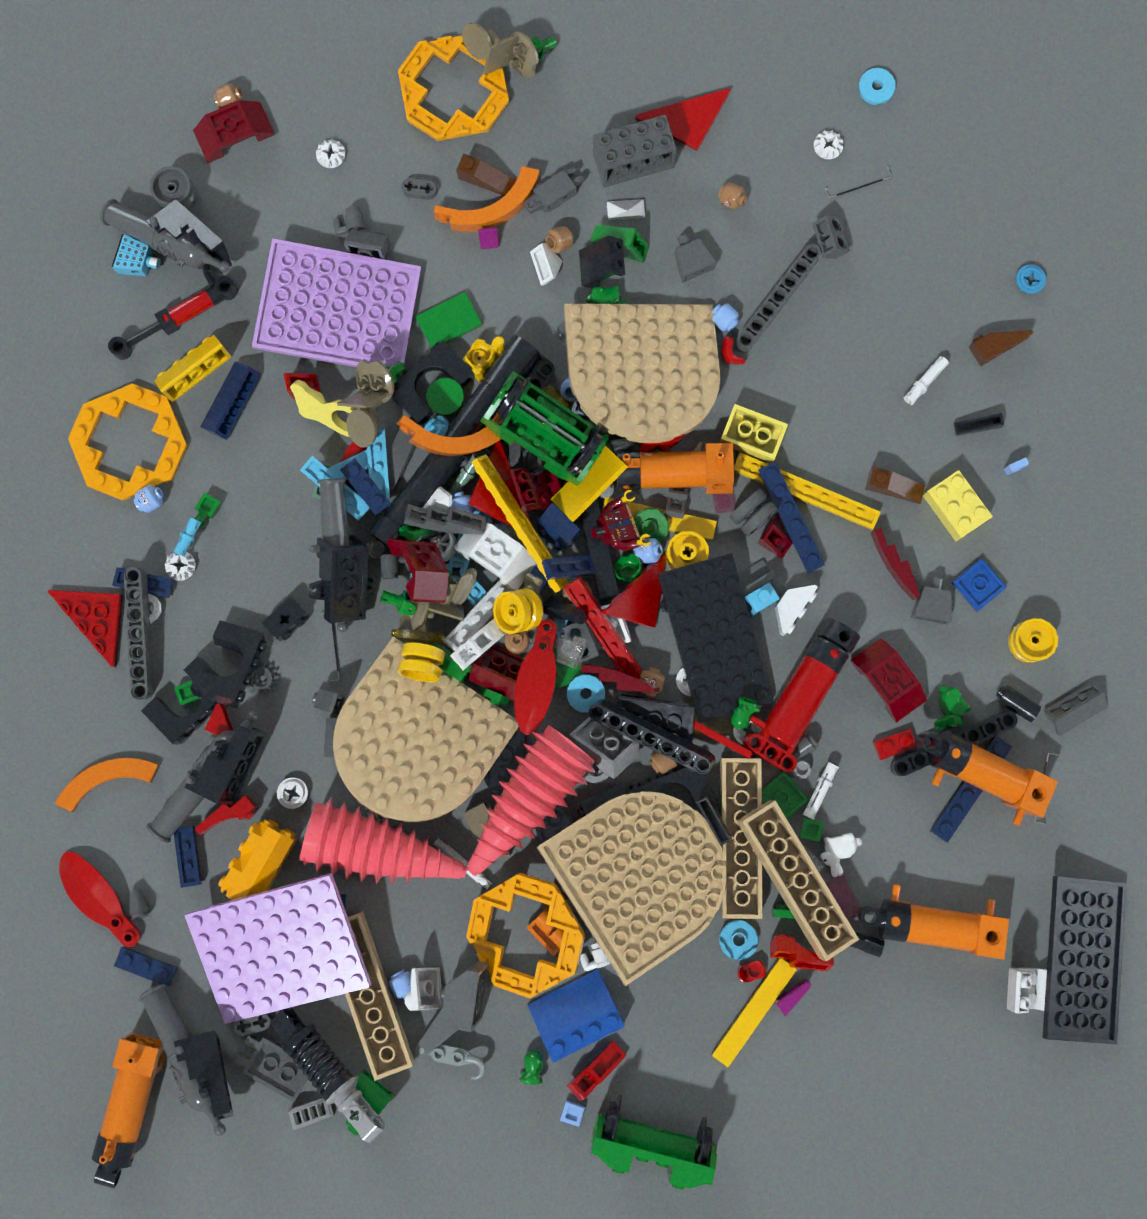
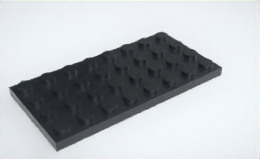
[657,553,773,723]
[1042,876,1127,1044]

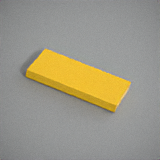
[551,445,628,522]

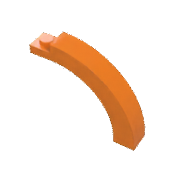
[434,166,540,232]
[396,413,503,456]

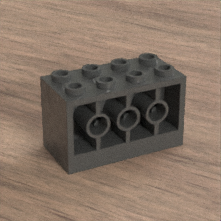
[593,115,676,188]

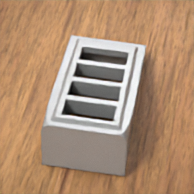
[288,1098,334,1130]

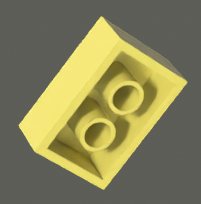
[720,404,788,464]
[923,470,993,542]

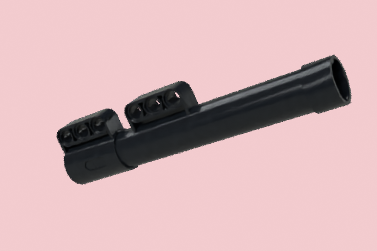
[369,335,555,548]

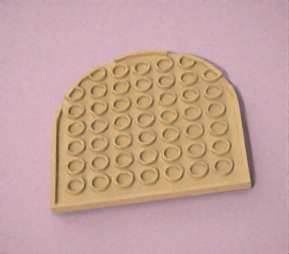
[564,304,720,443]
[333,637,518,822]
[537,792,726,986]

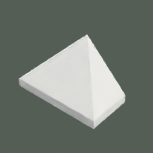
[607,199,645,221]
[530,243,563,286]
[423,487,452,510]

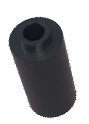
[996,685,1041,723]

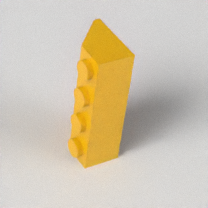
[154,335,232,403]

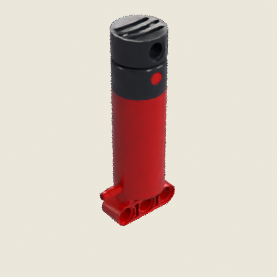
[743,618,860,772]

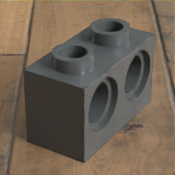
[812,215,850,259]
[561,622,599,665]

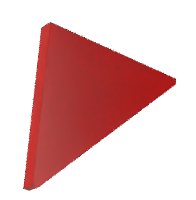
[635,88,731,151]
[467,441,532,528]
[601,555,666,628]
[48,590,123,667]

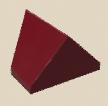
[758,513,793,559]

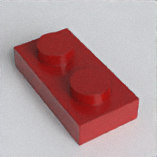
[873,729,917,760]

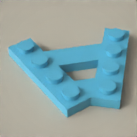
[300,429,390,521]

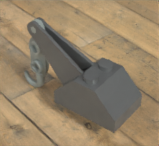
[415,961,489,1080]

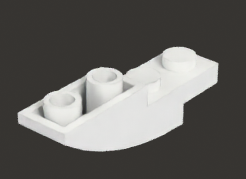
[450,619,507,670]

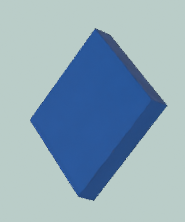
[952,558,1007,612]

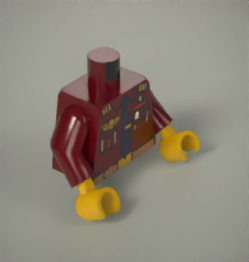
[591,490,651,551]

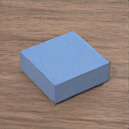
[1004,457,1029,475]
[560,1100,585,1127]

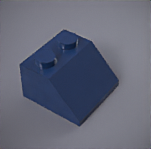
[537,503,580,552]

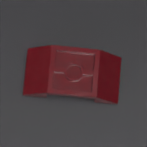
[193,100,275,163]
[510,468,568,512]
[386,539,449,603]
[850,638,927,723]

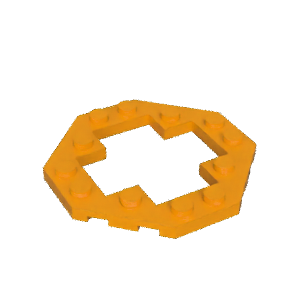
[398,36,509,141]
[68,383,188,501]
[466,873,585,998]

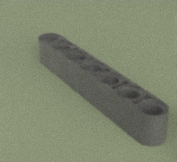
[736,244,821,353]
[124,567,154,700]

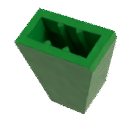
[591,225,649,263]
[429,642,472,684]
[346,1069,394,1136]

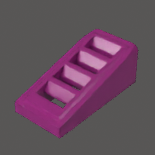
[775,979,812,1016]

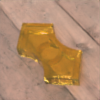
[391,629,446,643]

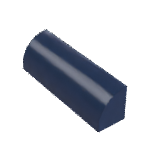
[200,361,261,440]

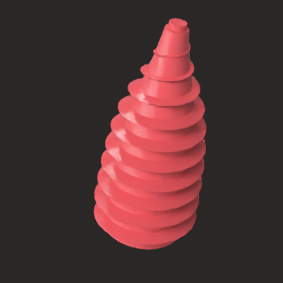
[466,725,596,877]
[300,797,468,885]

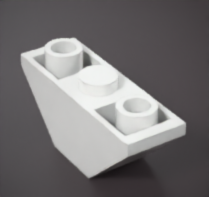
[775,585,818,636]

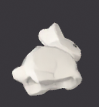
[820,833,863,877]

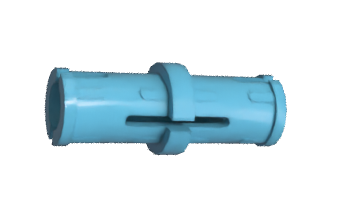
[173,517,202,557]

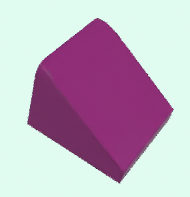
[478,227,499,249]

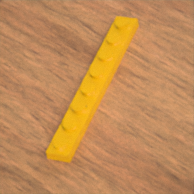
[734,452,880,530]
[471,454,569,593]

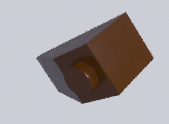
[456,153,516,196]
[969,330,1033,366]
[865,467,925,504]

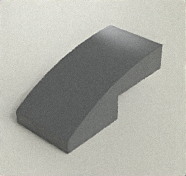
[665,488,689,519]

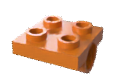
[526,905,564,957]

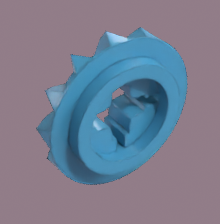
[1016,265,1046,294]

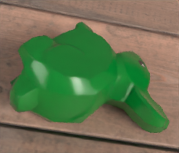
[586,286,628,304]
[934,685,972,732]

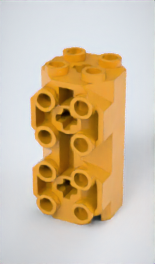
[218,819,297,900]

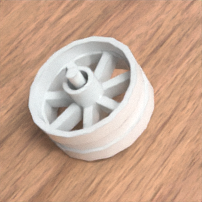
[421,531,457,562]

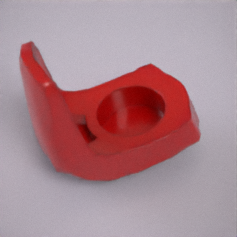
[721,336,745,365]
[737,960,766,983]

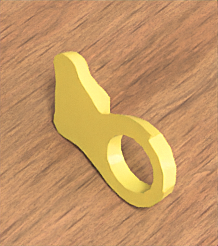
[290,380,357,437]

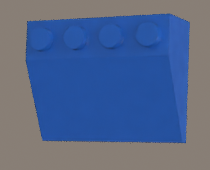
[527,969,625,1063]

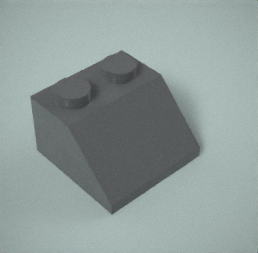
[344,229,390,260]

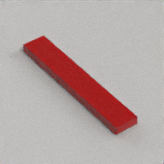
[563,577,643,677]
[648,696,753,759]

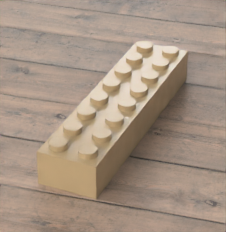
[720,758,762,919]
[737,800,859,961]
[345,911,415,1081]

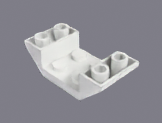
[453,522,536,591]
[1007,967,1047,1014]

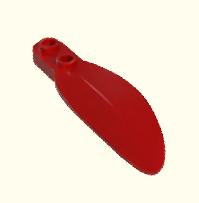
[514,619,557,735]
[59,852,141,947]

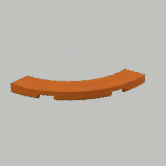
[54,758,160,812]

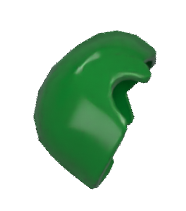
[613,553,643,583]

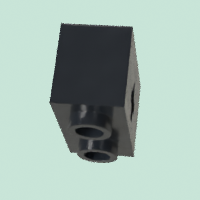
[262,597,309,641]

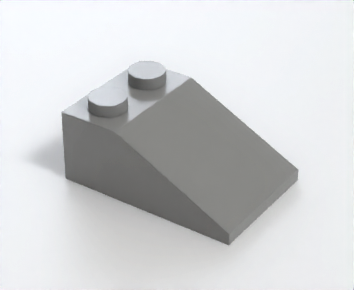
[569,716,639,779]

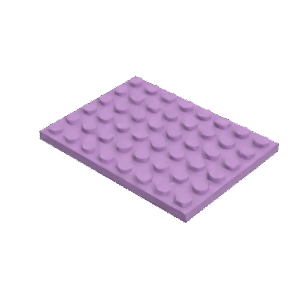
[252,238,421,376]
[184,873,371,1024]

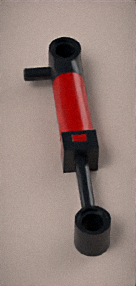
[108,271,238,360]

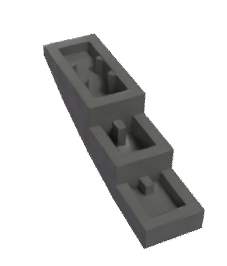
[387,423,422,498]
[403,504,486,534]

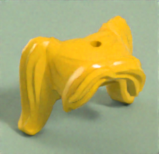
[462,336,504,382]

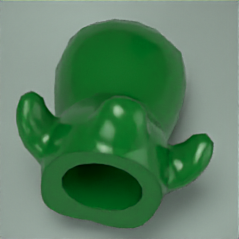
[731,697,760,729]
[519,1050,543,1085]

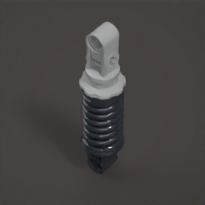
[270,1008,386,1143]

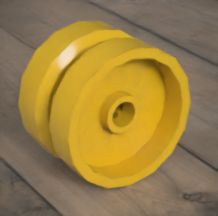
[665,531,709,570]
[493,588,543,634]
[1008,618,1058,663]
[398,643,445,682]

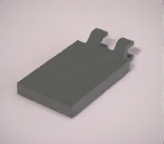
[233,1034,307,1102]

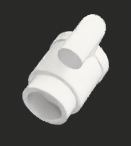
[580,942,610,971]

